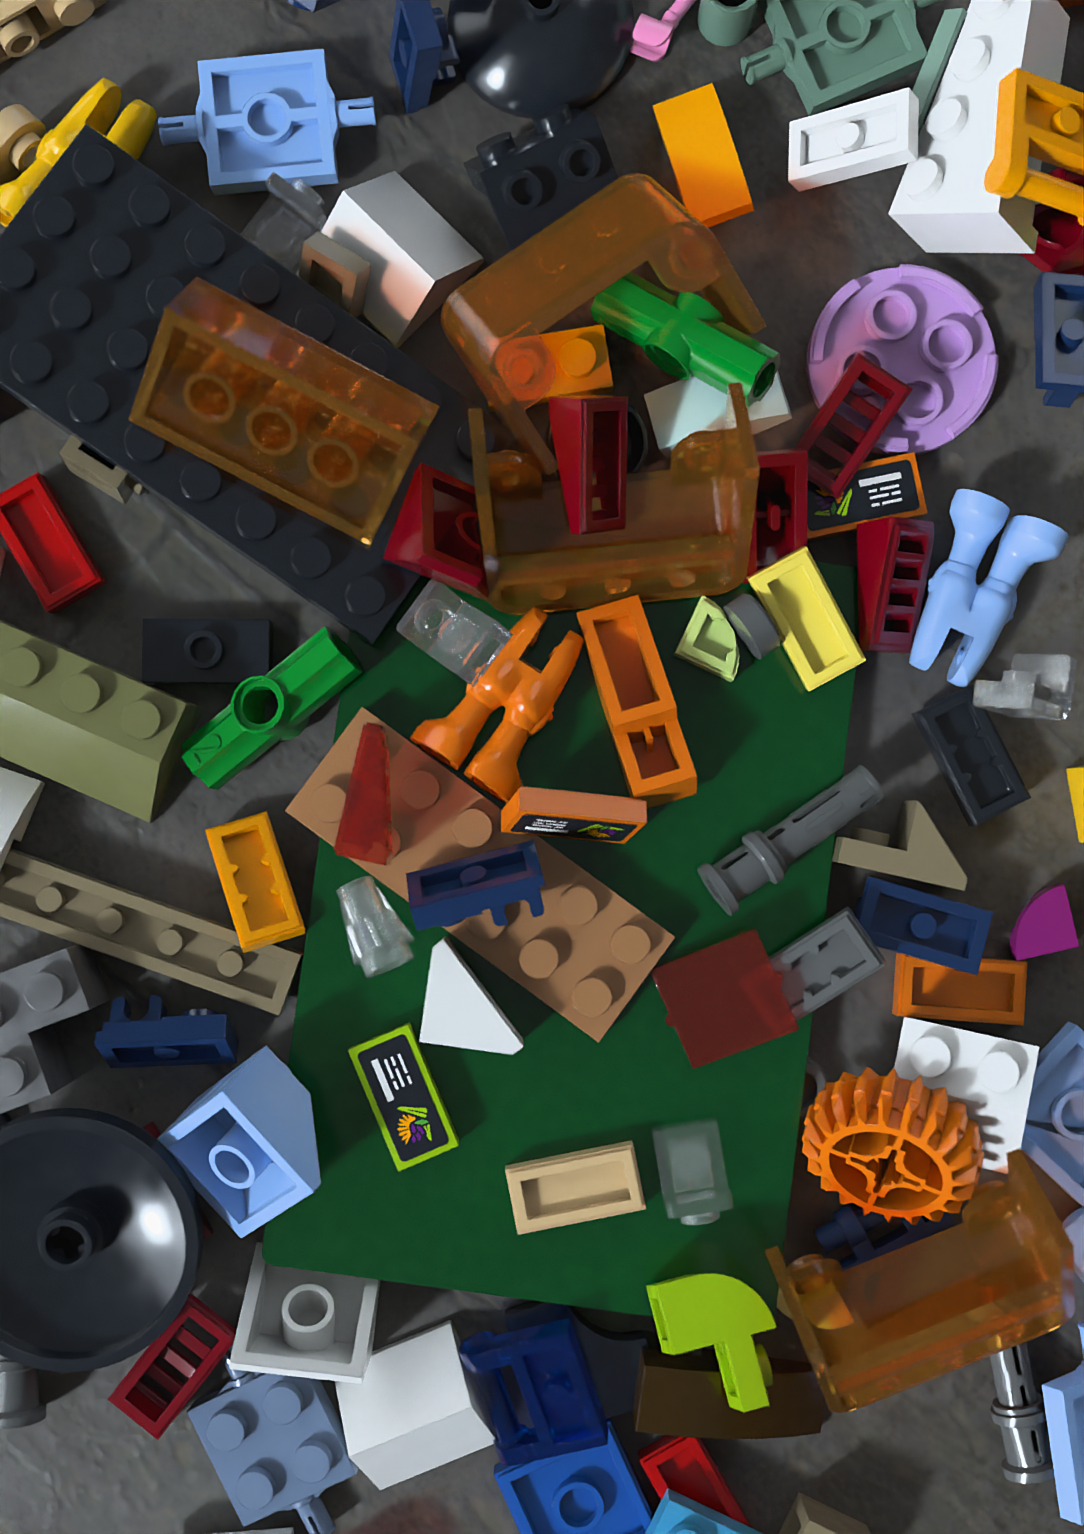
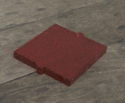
[650,928,799,1069]

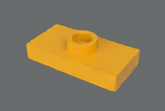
[205,811,305,953]

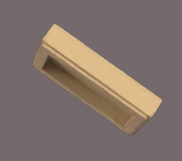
[505,1140,646,1235]

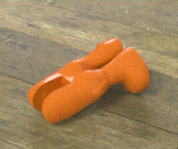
[410,607,585,804]

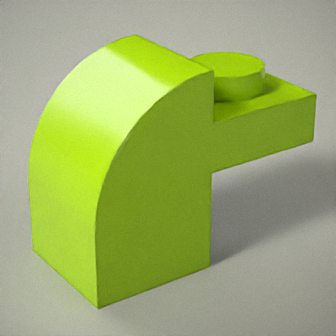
[646,1273,777,1412]

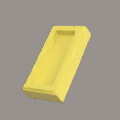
[746,546,867,691]

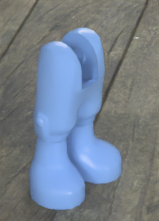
[909,489,1069,687]

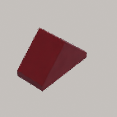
[726,448,808,584]

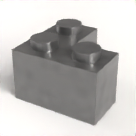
[0,944,111,1114]

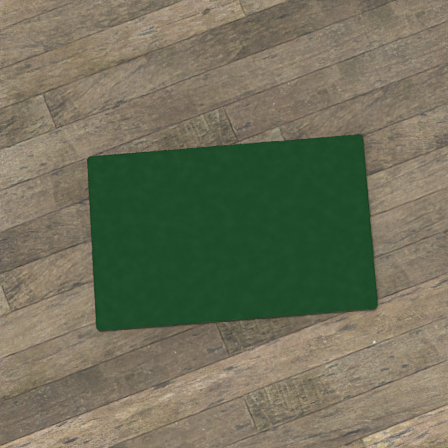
[262,517,859,1321]

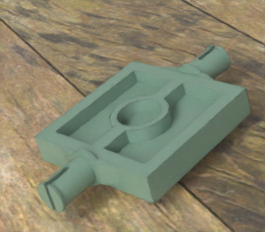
[740,0,944,116]

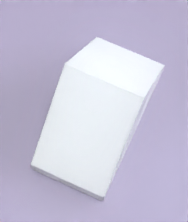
[419,936,524,1055]

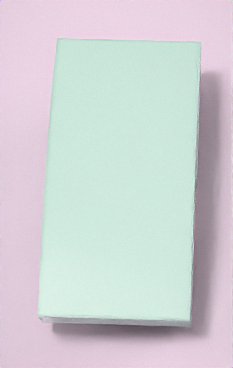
[644,370,792,458]

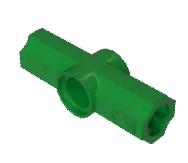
[590,267,781,407]
[180,626,363,790]

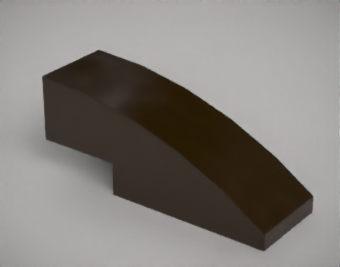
[632,1347,829,1439]

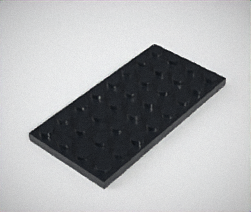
[0,124,518,645]

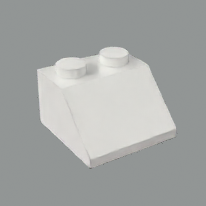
[894,1017,1039,1176]

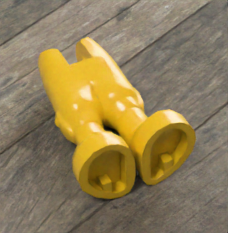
[0,78,157,228]

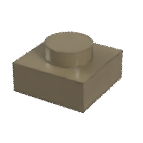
[298,231,372,318]

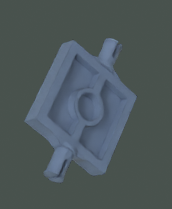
[187,1343,359,1534]

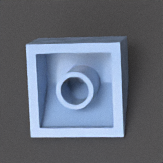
[157,1045,321,1238]

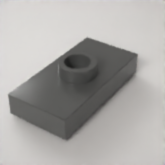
[739,906,886,1034]

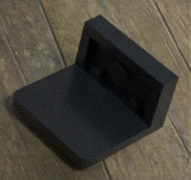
[464,104,637,289]

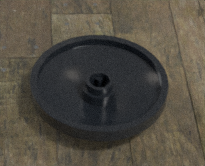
[0,1108,204,1372]

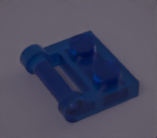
[459,1318,609,1466]

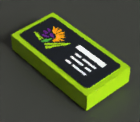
[348,1022,460,1172]

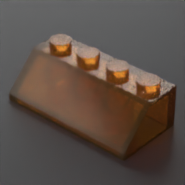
[129,277,440,546]

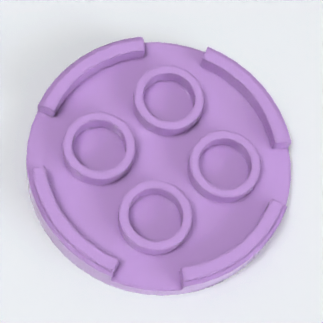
[806,264,999,456]

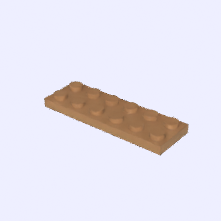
[285,707,675,1043]

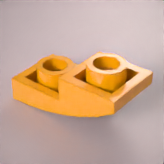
[653,83,754,233]

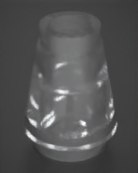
[336,876,414,978]

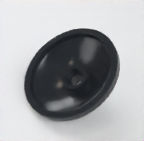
[448,0,634,119]

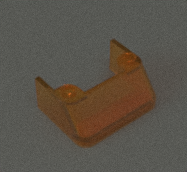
[441,173,767,475]
[468,382,759,615]
[765,1148,1075,1413]

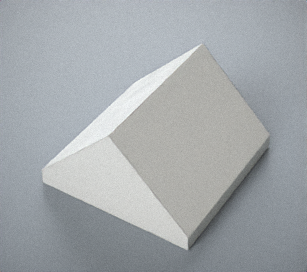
[321,171,484,348]
[229,1242,380,1384]
[335,1320,498,1490]

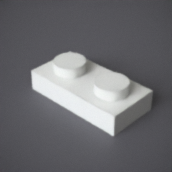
[788,87,919,192]

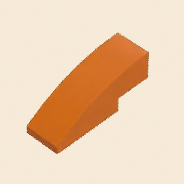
[577,595,697,809]

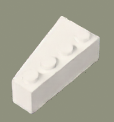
[888,0,1070,253]

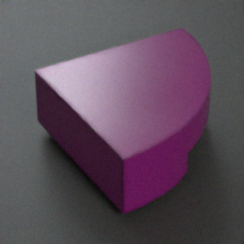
[1009,883,1079,961]

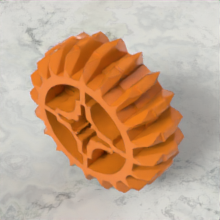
[802,1067,984,1226]

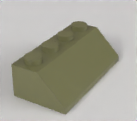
[0,619,203,823]

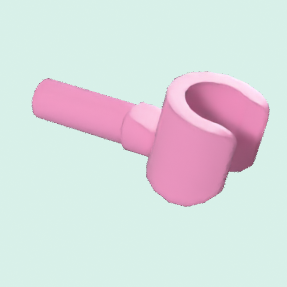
[630,0,697,62]

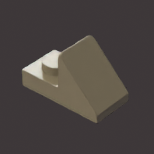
[832,800,968,891]

